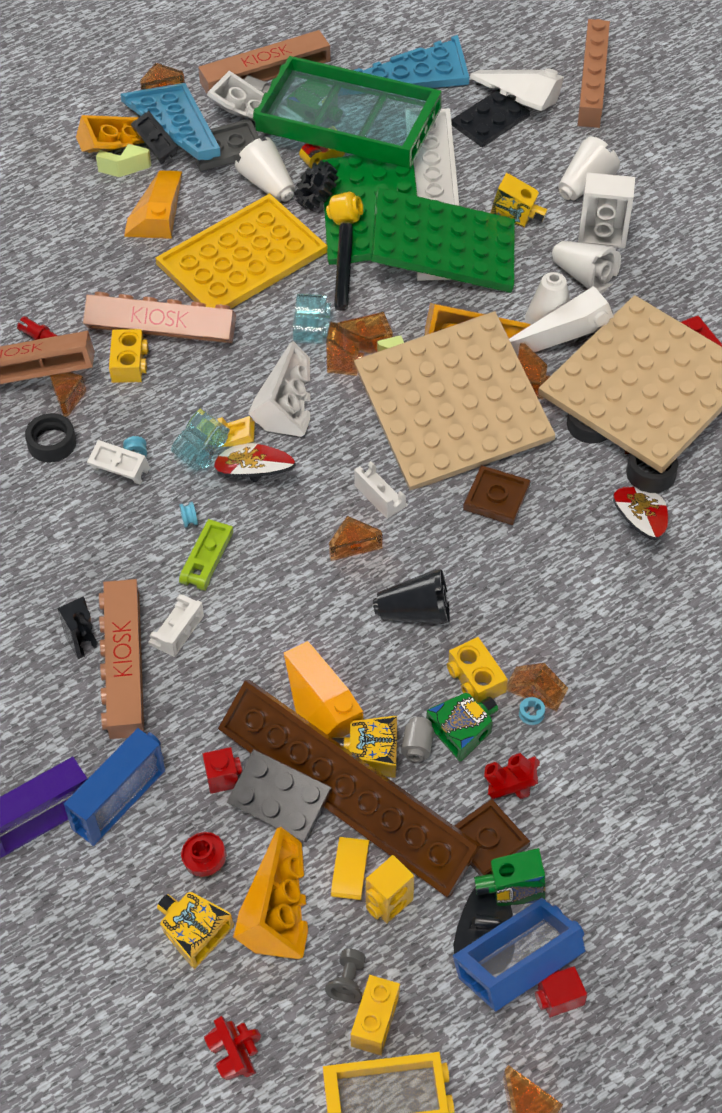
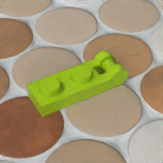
[179,519,234,591]

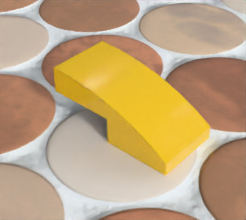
[199,416,255,447]
[331,837,369,900]

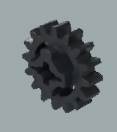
[294,160,338,210]

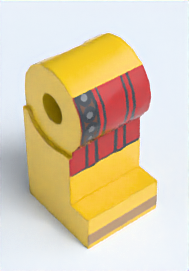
[299,128,345,169]

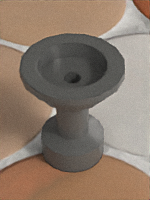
[325,948,366,1004]

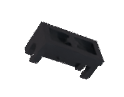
[131,111,178,164]
[57,597,97,659]

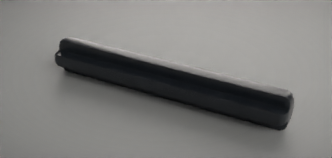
[334,223,353,311]

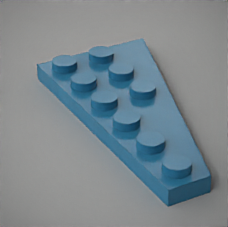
[338,35,470,98]
[121,83,221,160]

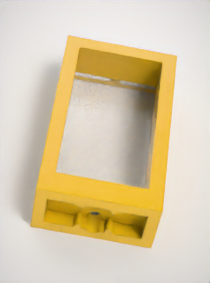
[323,1052,454,1113]

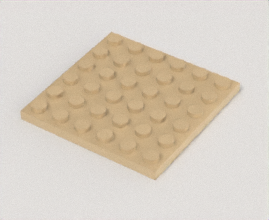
[539,295,722,473]
[354,311,555,490]

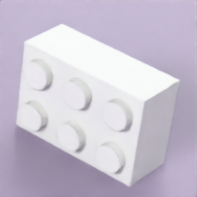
[578,172,635,248]

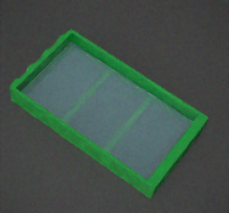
[253,56,442,168]

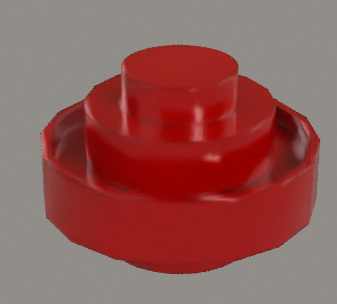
[181,832,227,877]

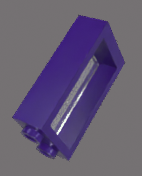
[0,756,88,858]

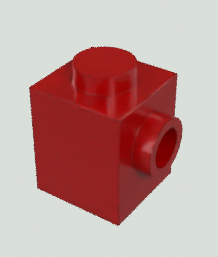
[202,747,242,794]
[535,966,587,1018]

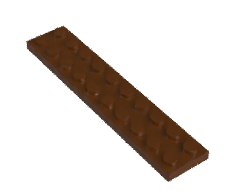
[218,680,481,897]

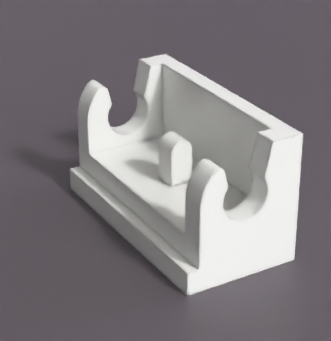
[87,440,150,485]
[354,461,408,519]
[148,595,204,657]

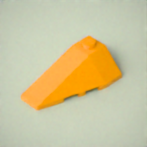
[76,115,145,153]
[124,170,182,239]
[425,303,531,339]
[284,641,363,738]
[233,827,308,959]

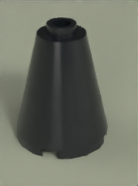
[373,569,450,624]

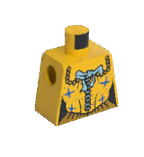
[490,173,548,228]
[332,716,397,778]
[157,892,234,969]

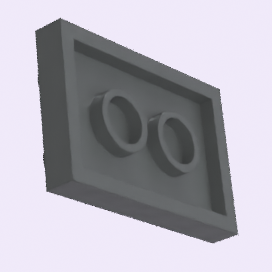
[194,119,260,172]

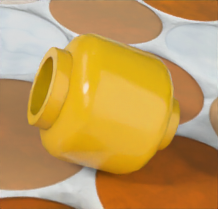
[326,192,364,226]

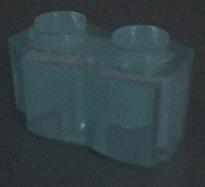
[293,293,331,344]
[170,408,230,471]

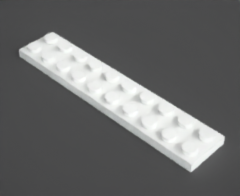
[405,109,459,281]

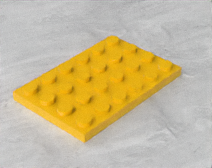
[155,193,328,309]

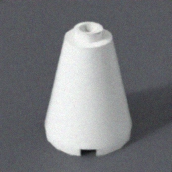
[558,136,620,200]
[235,137,295,202]
[552,241,621,294]
[525,272,570,325]

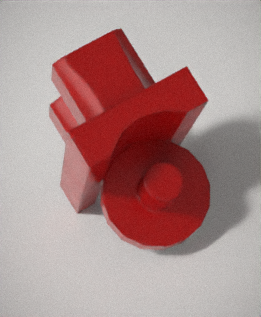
[484,753,540,799]
[204,1016,261,1080]

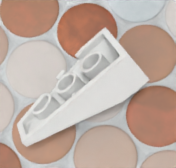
[470,68,564,111]
[207,71,304,122]
[509,286,614,357]
[248,341,310,437]

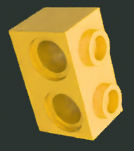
[109,329,148,383]
[447,637,508,703]
[365,855,414,923]
[350,975,400,1056]

